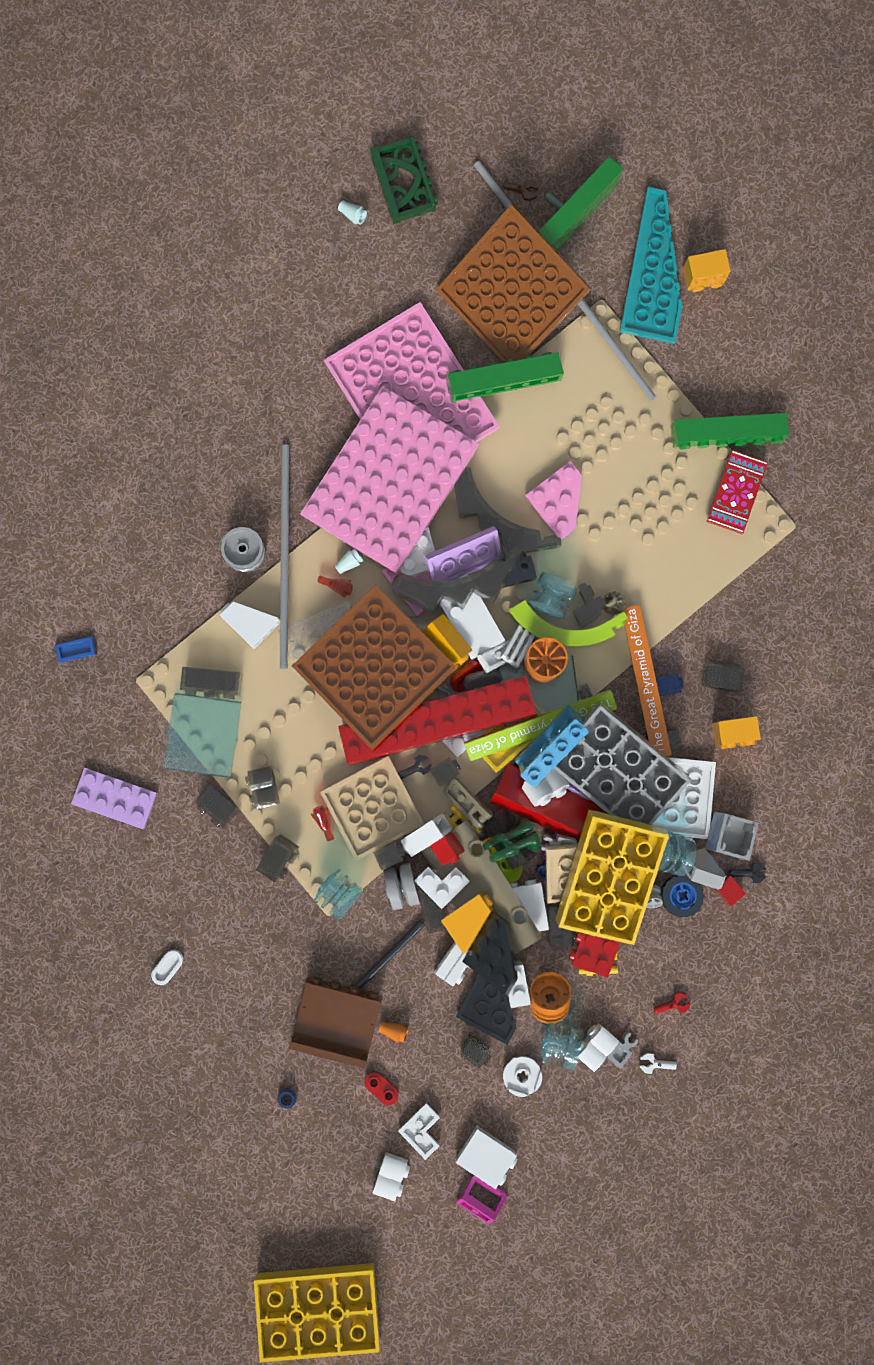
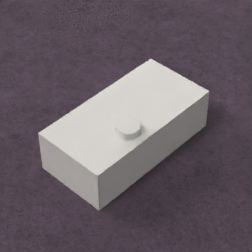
[433,574,505,661]

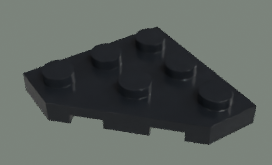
[462,912,518,996]
[456,975,517,1045]

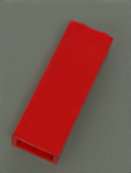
[490,763,608,843]

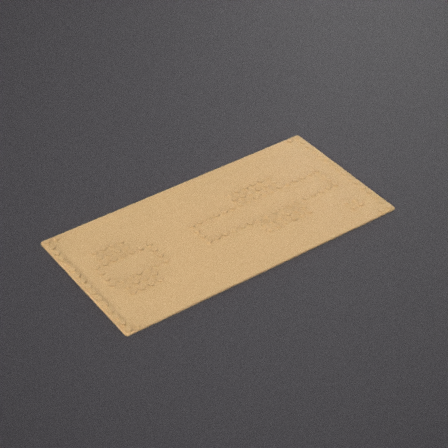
[136,300,796,916]

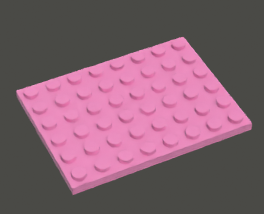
[324,302,499,442]
[300,386,479,574]

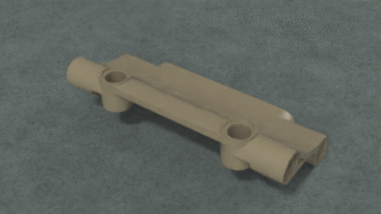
[421,820,542,955]

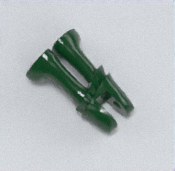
[483,816,541,862]

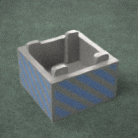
[705,811,759,861]

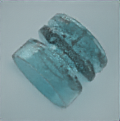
[528,572,578,619]
[658,831,697,876]
[313,869,364,921]
[541,1023,583,1071]

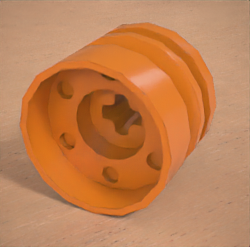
[529,972,571,1024]

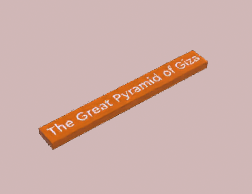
[623,605,672,756]

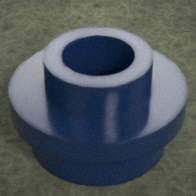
[277,1088,297,1108]

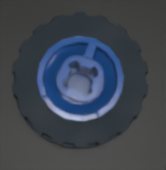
[661,874,705,918]

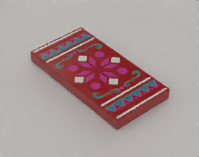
[706,450,768,534]

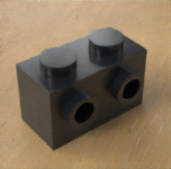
[493,554,537,589]

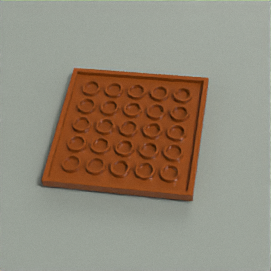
[436,204,592,363]
[292,585,457,750]

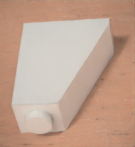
[220,602,280,649]
[401,813,453,857]

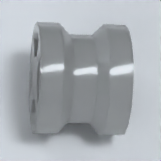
[646,885,663,908]

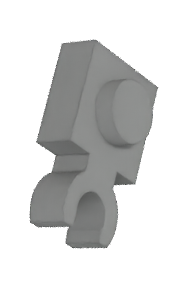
[541,834,577,851]
[607,1031,638,1069]

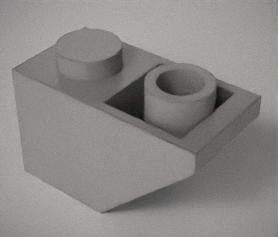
[681,848,726,889]

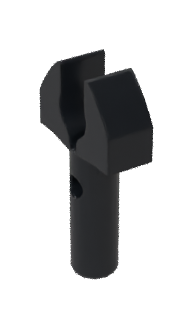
[398,755,432,779]
[729,863,766,883]

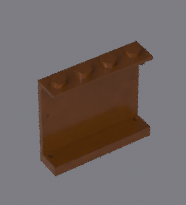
[289,976,383,1069]

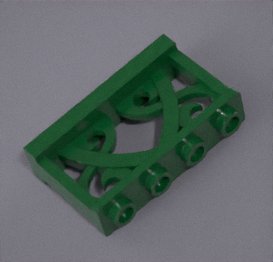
[370,136,438,225]

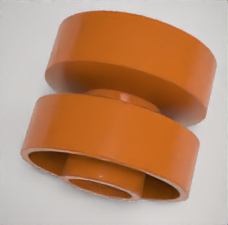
[523,637,568,683]

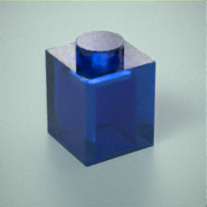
[656,673,684,697]

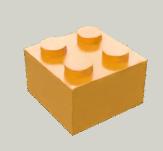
[683,249,730,292]
[712,716,761,749]

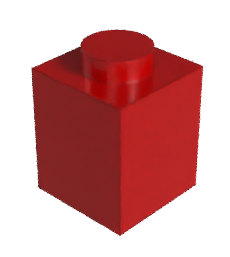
[430,832,465,866]
[714,875,746,906]

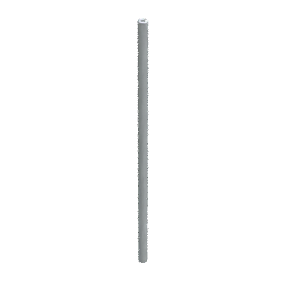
[280,445,289,669]

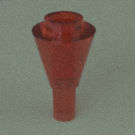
[317,575,353,598]
[310,805,334,841]

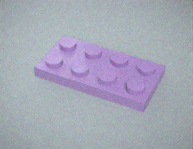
[425,526,502,589]
[71,768,157,829]

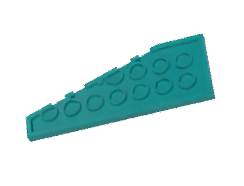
[619,187,682,344]

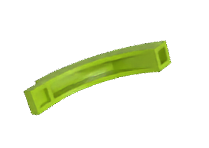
[509,600,628,646]

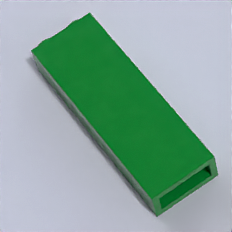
[539,157,623,250]

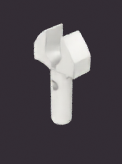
[639,1053,677,1074]

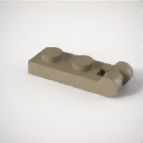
[442,778,493,830]

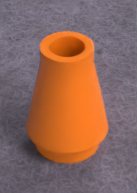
[379,1021,409,1043]

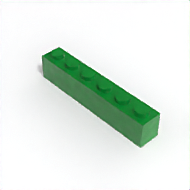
[446,352,564,402]
[671,413,789,450]

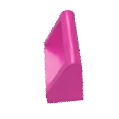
[456,1175,508,1224]

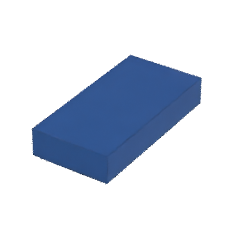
[55,636,97,663]

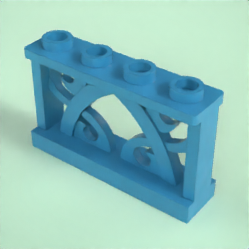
[515,704,589,787]

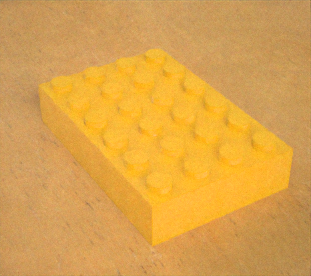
[555,810,669,945]
[254,1263,380,1362]

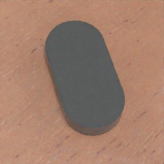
[463,669,502,691]

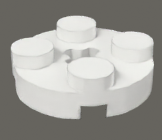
[503,1056,542,1097]

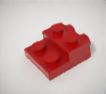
[569,932,620,978]

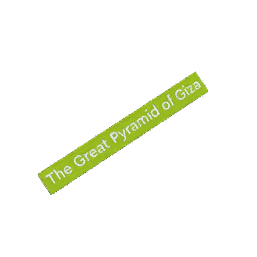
[464,690,617,761]

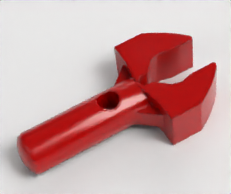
[653,992,691,1014]

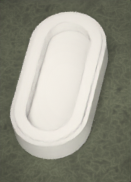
[151,949,184,985]

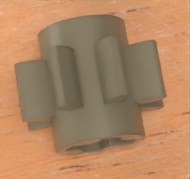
[602,591,626,616]

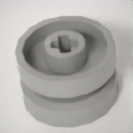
[221,527,266,573]
[383,863,420,911]

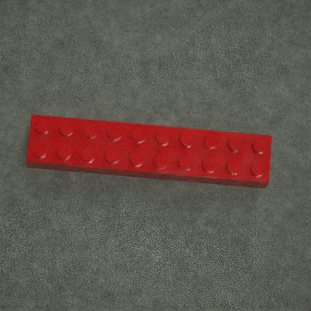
[338,676,537,765]

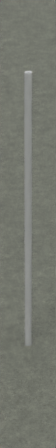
[474,161,656,401]

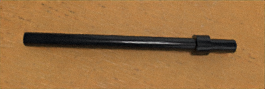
[351,920,425,989]

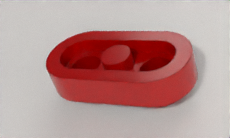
[450,659,484,692]
[364,1071,399,1105]

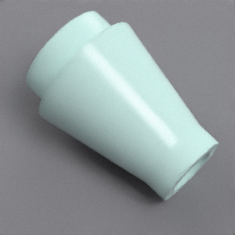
[338,200,367,225]
[334,548,364,574]

